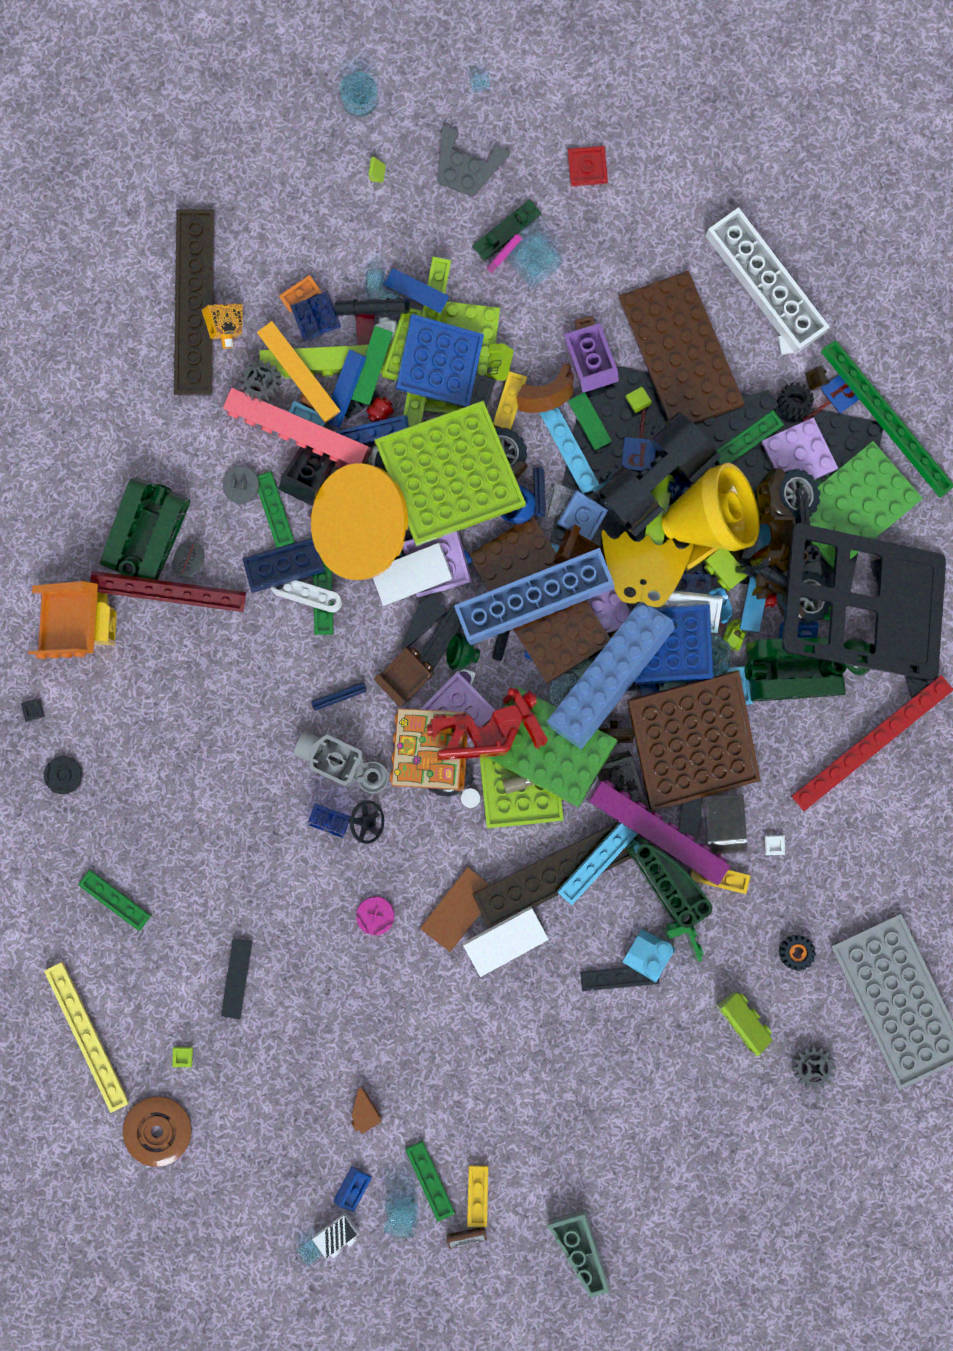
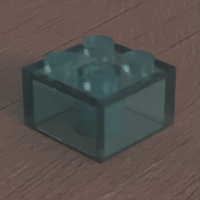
[508,231,562,289]

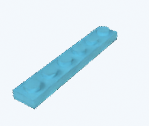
[539,407,599,495]
[557,823,637,905]

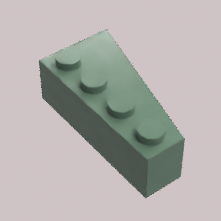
[547,1209,610,1298]

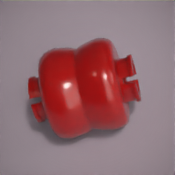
[366,397,394,422]

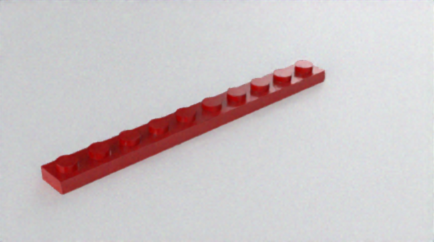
[791,675,953,811]

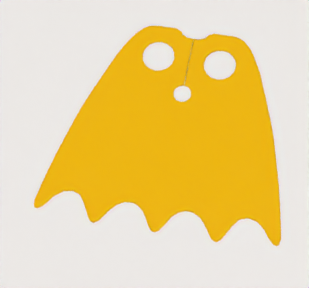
[602,530,693,607]

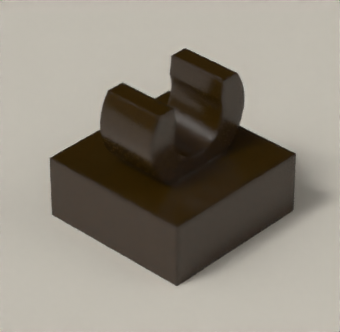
[805,366,830,391]

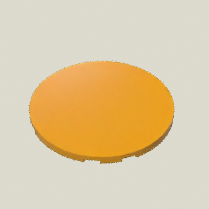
[311,463,408,580]

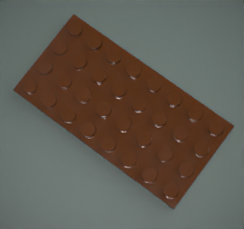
[618,270,745,424]
[469,516,611,684]

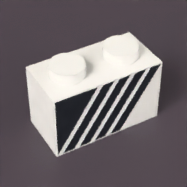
[312,1212,359,1259]

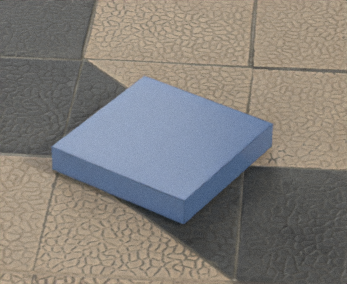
[557,490,608,541]

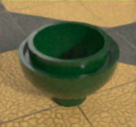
[446,633,480,671]
[843,638,874,676]

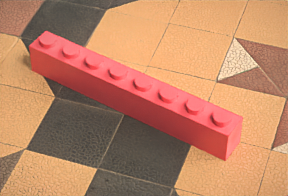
[223,387,372,466]

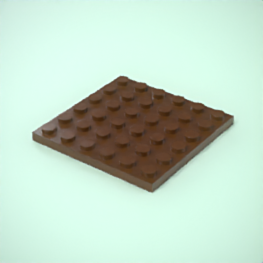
[627,670,761,812]

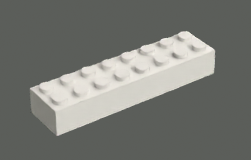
[706,207,829,355]

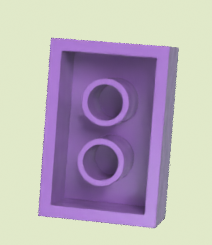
[564,323,619,393]

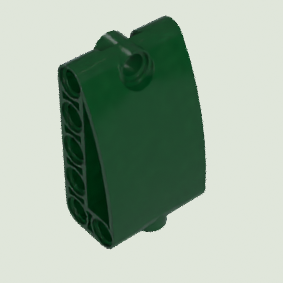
[100,477,191,580]
[745,637,847,701]
[626,837,713,928]

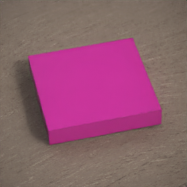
[487,234,522,273]

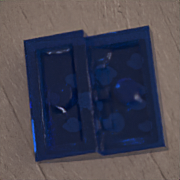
[290,291,341,341]

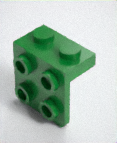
[663,921,704,962]

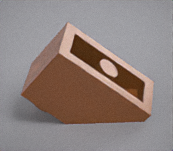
[351,1086,383,1134]

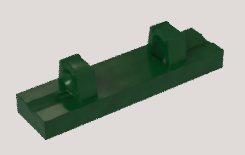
[472,199,542,261]

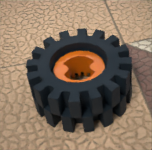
[779,935,816,971]

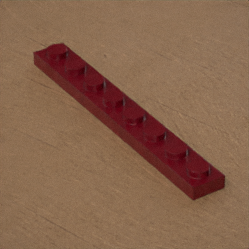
[90,571,246,612]

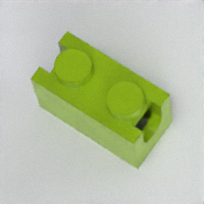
[704,549,748,592]

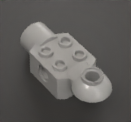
[293,731,389,793]

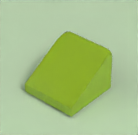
[369,157,386,183]

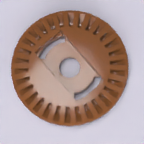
[123,1097,192,1167]

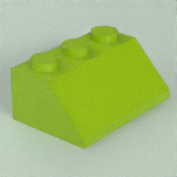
[716,991,773,1057]

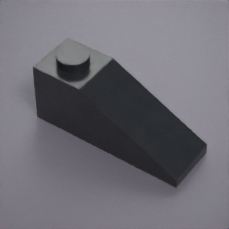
[401,594,447,649]

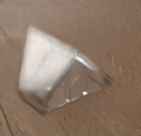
[544,483,575,520]

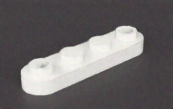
[270,580,342,612]

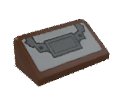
[446,1227,487,1249]

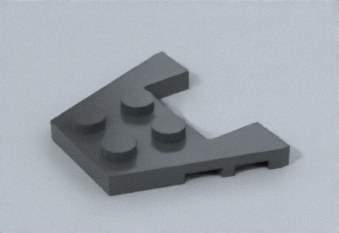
[438,125,510,198]

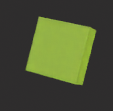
[626,387,652,413]
[172,1047,193,1067]

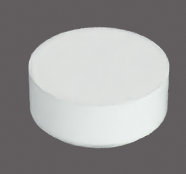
[461,788,480,808]

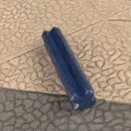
[533,467,546,517]
[311,682,367,710]

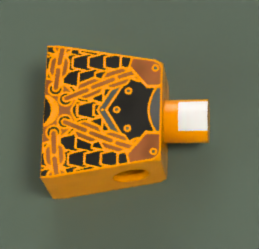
[202,304,242,349]

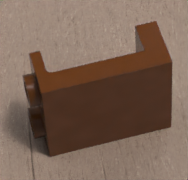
[554,524,607,564]
[373,646,435,707]

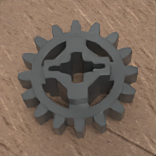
[240,360,282,402]
[792,1046,836,1090]

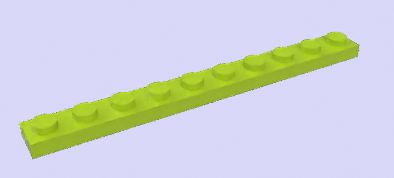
[403,257,451,427]

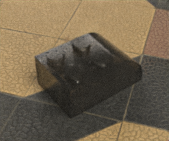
[597,751,648,821]
[703,794,747,855]

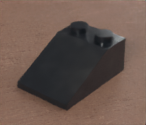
[279,445,336,506]

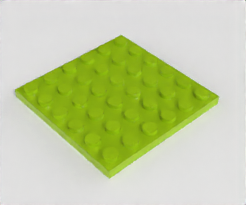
[375,401,526,546]

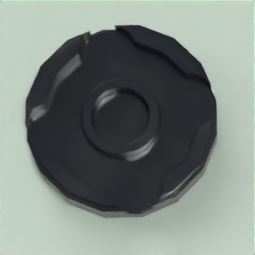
[44,756,83,794]

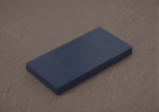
[242,538,325,593]

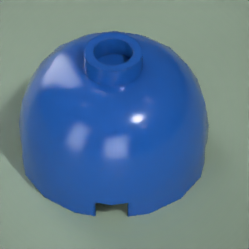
[501,485,536,524]

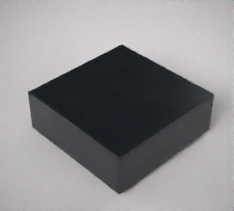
[21,698,45,722]

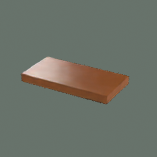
[420,867,490,952]

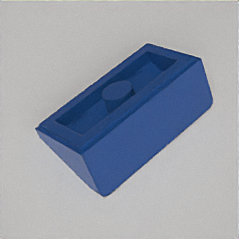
[333,1166,372,1212]

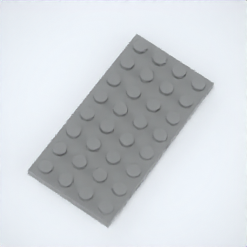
[830,914,953,1090]

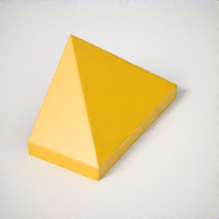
[685,543,719,572]

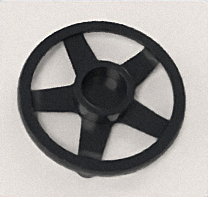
[348,800,384,844]

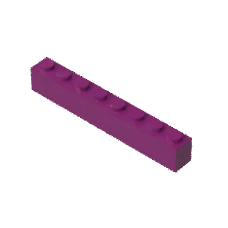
[586,780,730,886]

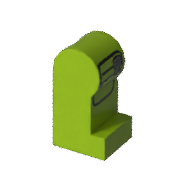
[486,343,514,381]

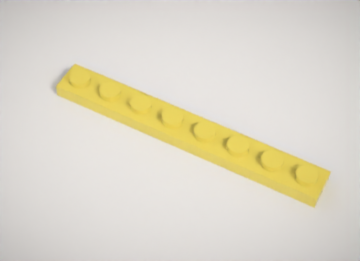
[44,962,130,1113]

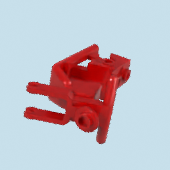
[427,688,548,761]

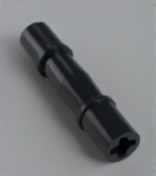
[335,298,410,316]

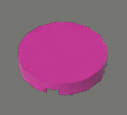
[356,897,395,935]

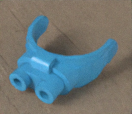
[709,588,733,624]

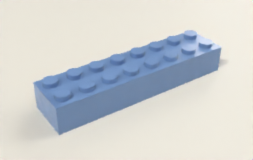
[454,548,615,645]
[547,602,675,750]

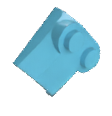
[622,929,676,983]

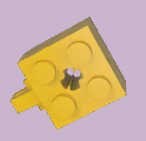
[94,592,117,646]

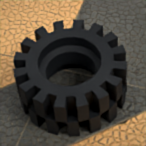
[777,382,814,419]

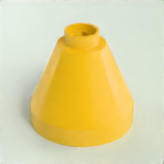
[662,463,760,551]

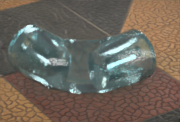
[365,269,401,300]

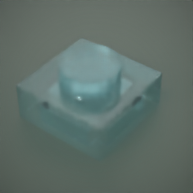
[470,74,490,93]
[297,1237,323,1266]

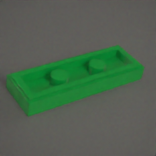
[568,392,612,451]

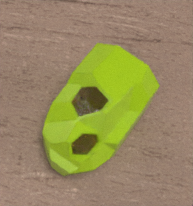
[720,619,746,652]

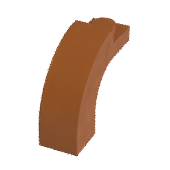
[517,363,574,413]

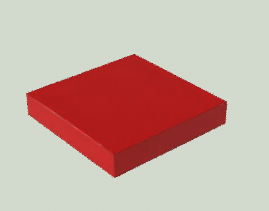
[567,146,608,187]

